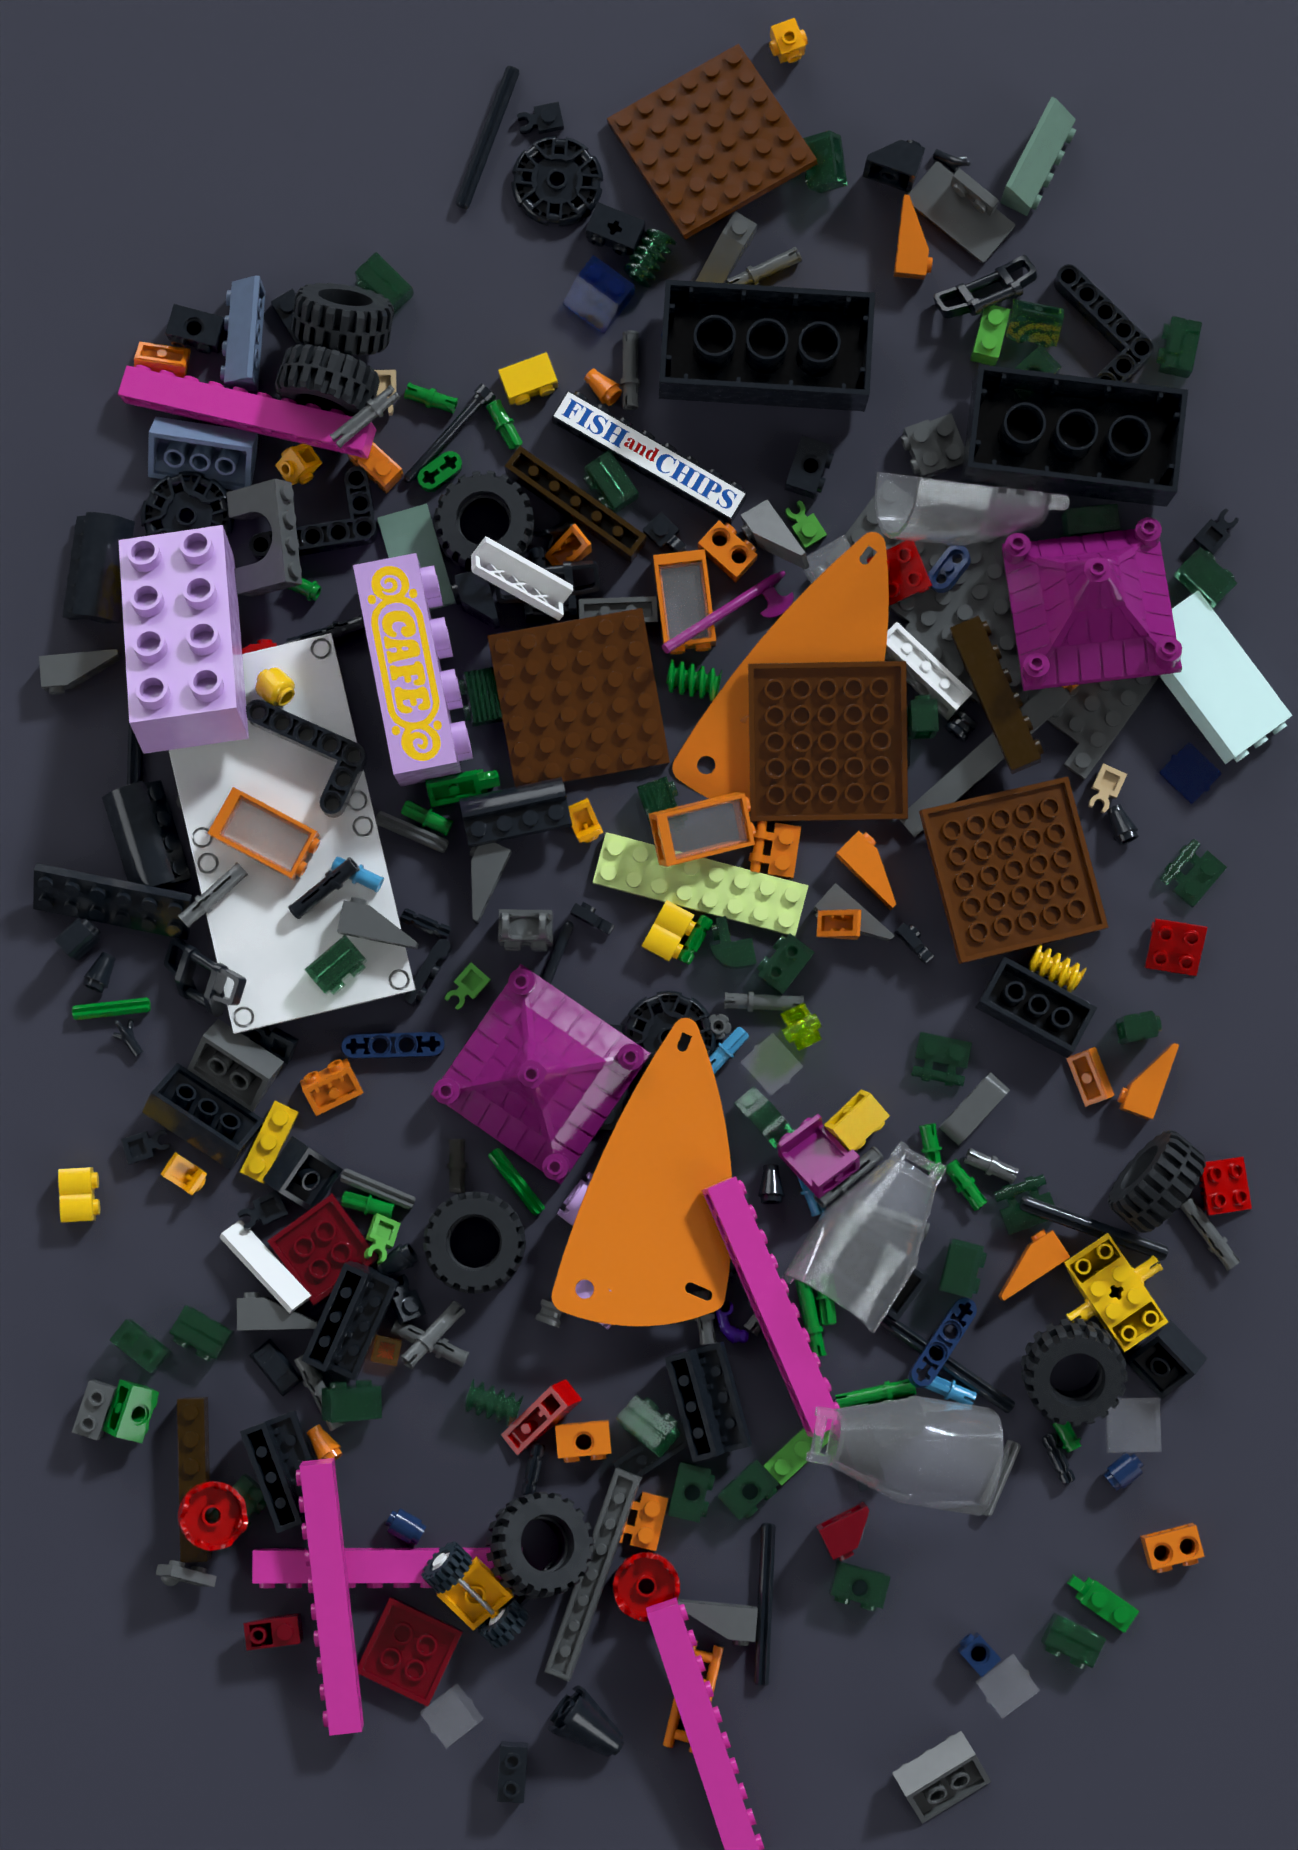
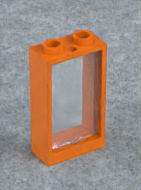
[653,549,716,655]
[207,787,321,881]
[649,792,756,867]

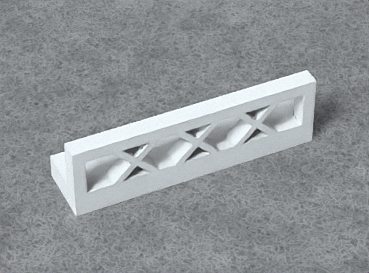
[471,536,573,620]
[885,622,972,720]

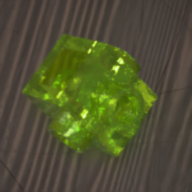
[780,1003,822,1051]

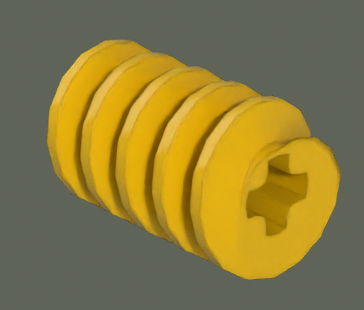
[1028,944,1087,993]

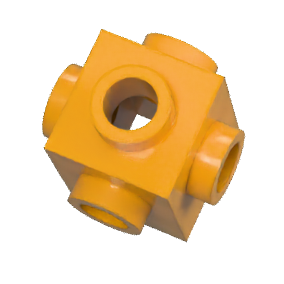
[769,18,808,63]
[275,444,322,485]

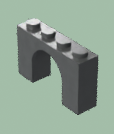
[227,479,302,597]

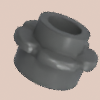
[706,1014,731,1040]

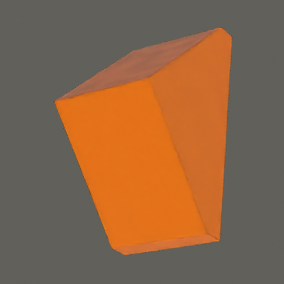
[545,524,592,566]
[816,909,861,940]

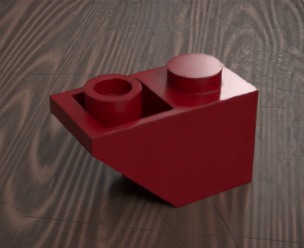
[243,1613,304,1651]

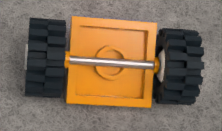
[421,1541,528,1648]

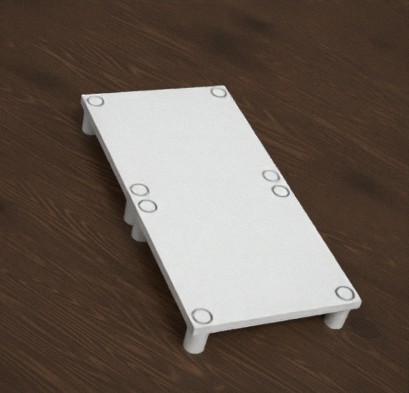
[169,633,416,1034]

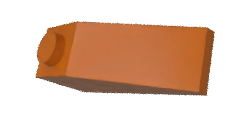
[894,194,933,280]
[835,831,896,911]
[1118,1043,1179,1120]
[998,1229,1070,1301]

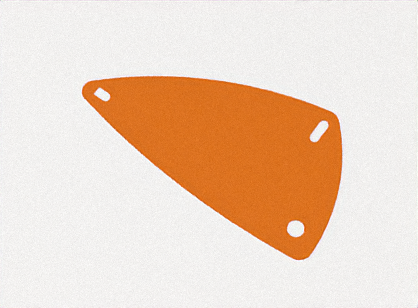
[672,532,889,821]
[551,1018,732,1326]

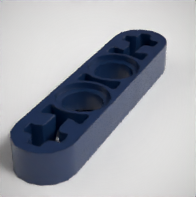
[341,1032,445,1059]
[909,1298,977,1388]

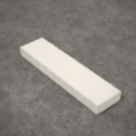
[219,1220,311,1313]

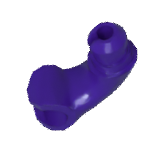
[715,1301,749,1344]

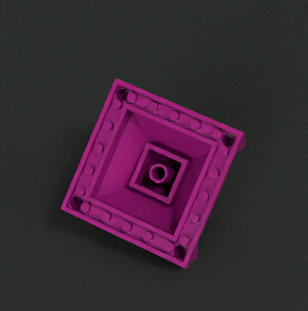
[1002,517,1182,691]
[431,964,651,1185]

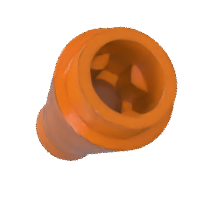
[584,368,622,406]
[307,1424,343,1461]

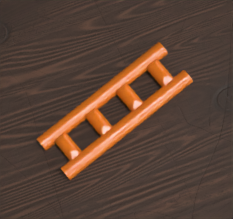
[663,1640,724,1753]

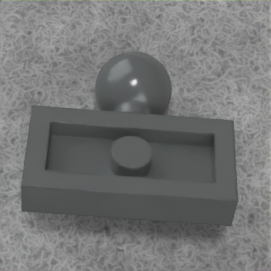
[156,1560,217,1587]

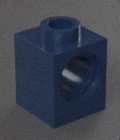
[958,1632,1002,1677]

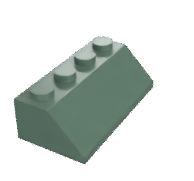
[1000,97,1076,216]

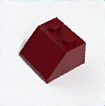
[816,1502,870,1561]

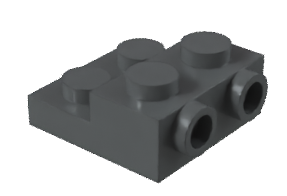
[900,413,965,480]

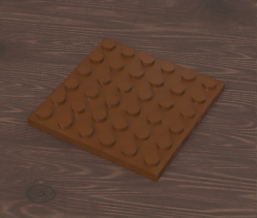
[607,43,817,240]
[488,608,670,787]
[748,661,908,821]
[919,776,1109,964]

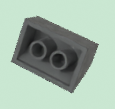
[187,1019,284,1112]
[892,1731,991,1824]

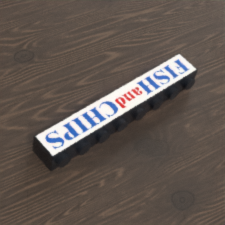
[552,391,747,525]

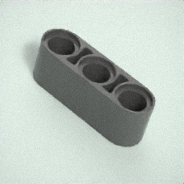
[939,1072,1010,1146]

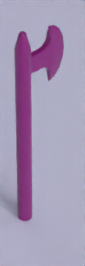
[662,571,794,654]

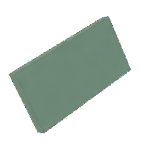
[377,504,456,610]

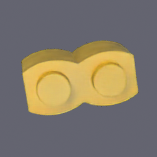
[642,900,696,962]
[58,1167,100,1222]

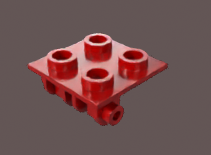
[867,538,932,606]
[1145,918,1208,976]
[1199,1157,1252,1216]

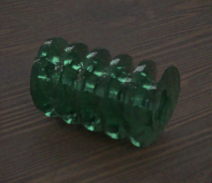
[624,229,677,287]
[465,1379,524,1426]

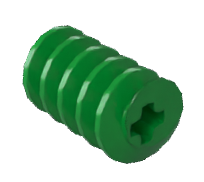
[666,659,722,701]

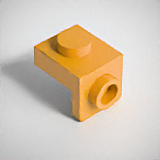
[568,798,603,843]
[161,1152,207,1195]

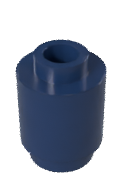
[1103,1452,1144,1491]
[385,1508,427,1545]

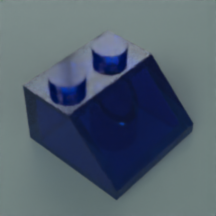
[563,255,635,334]

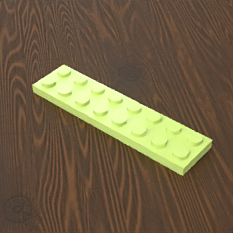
[593,832,808,937]

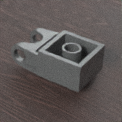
[498,909,553,951]

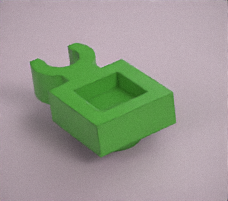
[785,500,827,550]
[445,962,491,1010]
[364,1213,401,1265]

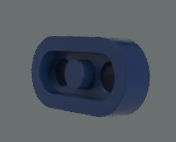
[928,544,971,593]

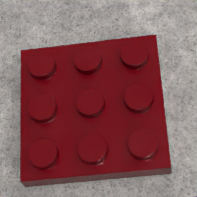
[267,1193,379,1305]
[358,1597,463,1707]

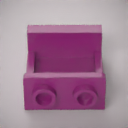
[778,1114,860,1199]

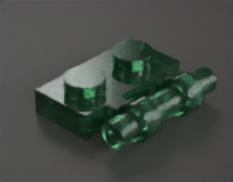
[1159,839,1227,908]
[911,1032,972,1087]
[993,1174,1055,1235]

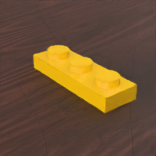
[240,1101,299,1184]

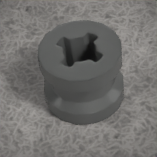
[535,1299,564,1328]

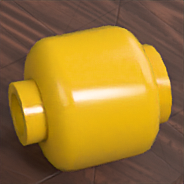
[255,667,295,707]

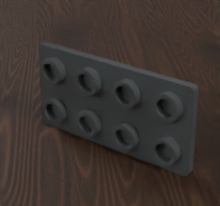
[908,162,1015,264]

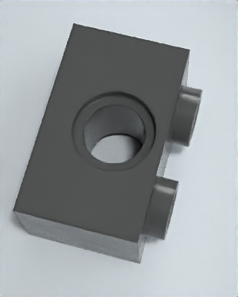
[72,1379,117,1441]

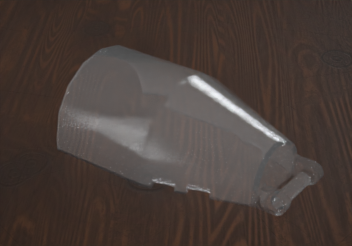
[875,472,1069,546]
[783,1141,947,1333]
[806,1396,1003,1516]

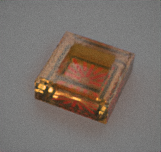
[371,1335,403,1366]

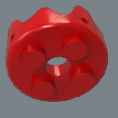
[178,1481,248,1551]
[613,1552,680,1622]

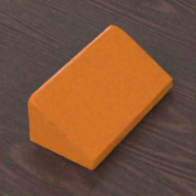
[134,341,190,378]
[1066,1047,1114,1107]

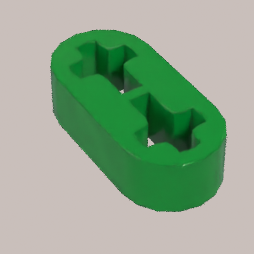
[418,451,462,492]

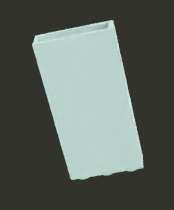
[1159,590,1292,764]

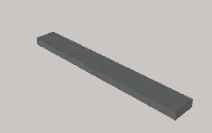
[898,687,1071,838]
[544,1468,642,1682]

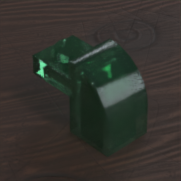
[710,916,757,969]
[734,1086,794,1148]

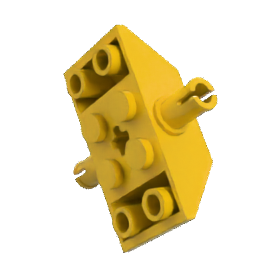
[1064,1233,1168,1352]

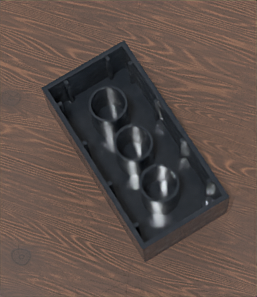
[659,280,875,412]
[961,364,1188,507]

